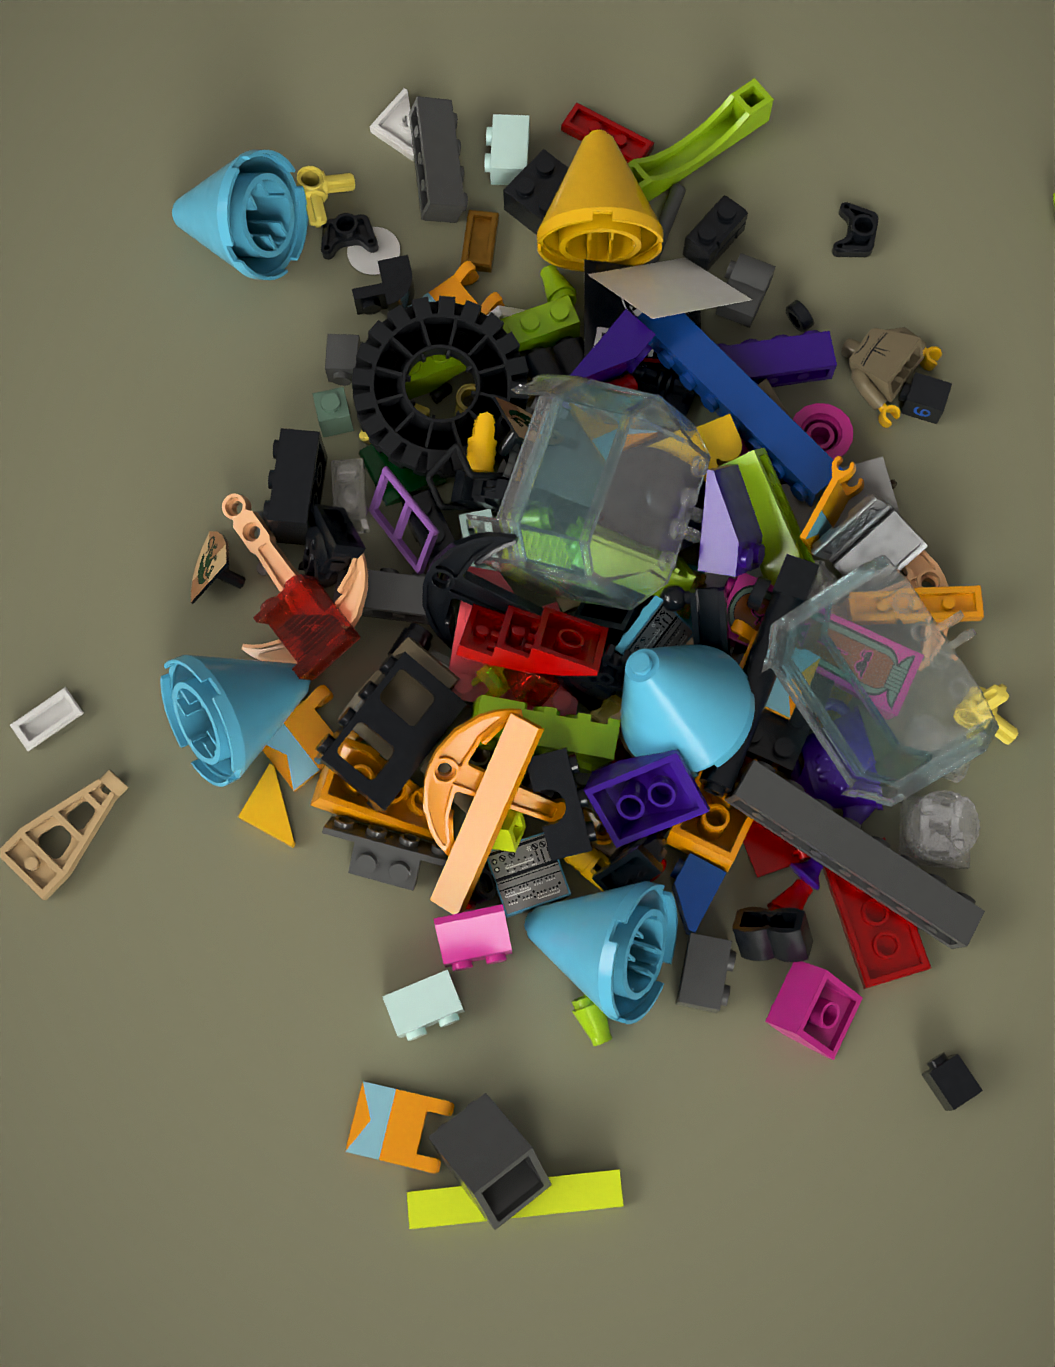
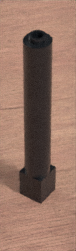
[699,554,819,797]

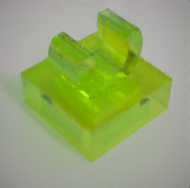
[471,664,517,697]

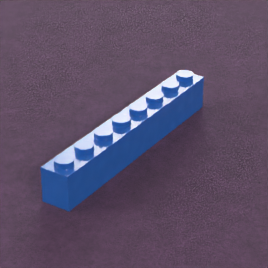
[636,313,844,507]

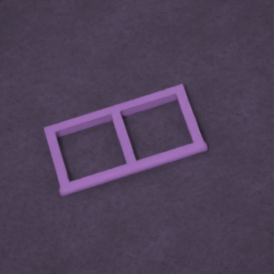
[368,466,439,575]

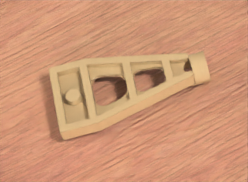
[0,770,129,900]

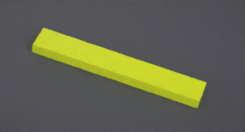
[406,1169,624,1229]

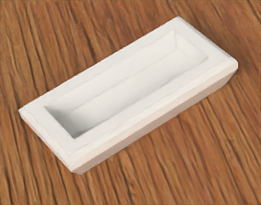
[10,687,84,752]

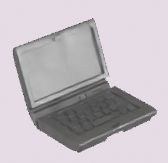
[811,493,928,590]

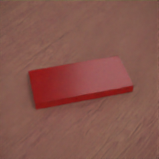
[823,837,931,989]

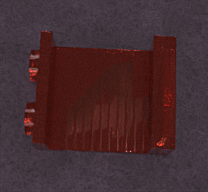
[253,574,361,680]

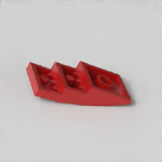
[456,604,609,676]

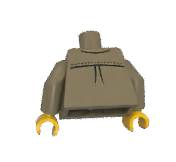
[841,327,942,428]

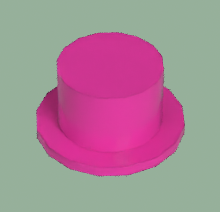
[793,403,853,460]

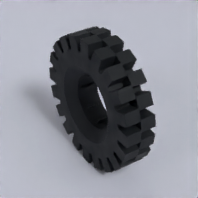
[352,296,530,478]

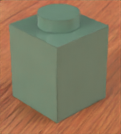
[312,387,354,438]

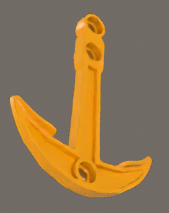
[423,708,613,857]

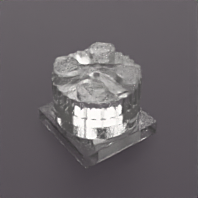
[899,790,981,869]

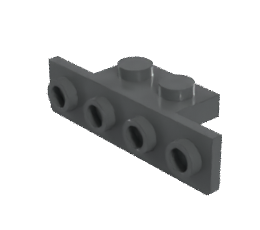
[322,815,448,891]

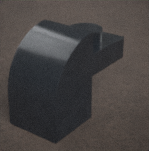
[352,255,415,315]

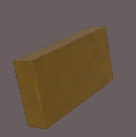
[461,210,499,273]

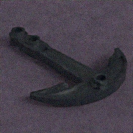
[422,532,610,650]

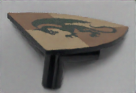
[493,396,562,457]
[191,531,246,604]

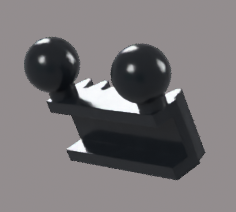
[660,585,731,657]

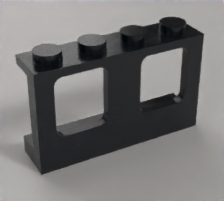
[314,652,467,812]

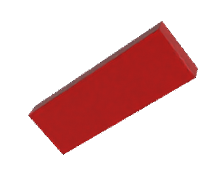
[561,102,654,163]

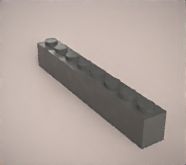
[724,760,985,949]

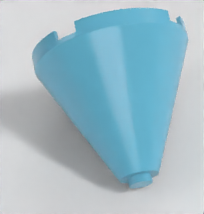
[172,150,308,280]
[620,645,755,777]
[160,655,311,787]
[524,881,678,1024]

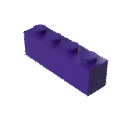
[716,330,837,387]

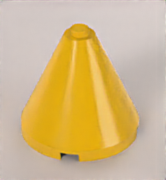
[537,130,663,272]

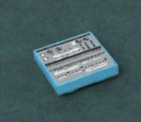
[615,595,693,655]
[487,832,571,918]

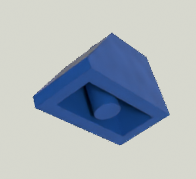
[670,853,727,935]

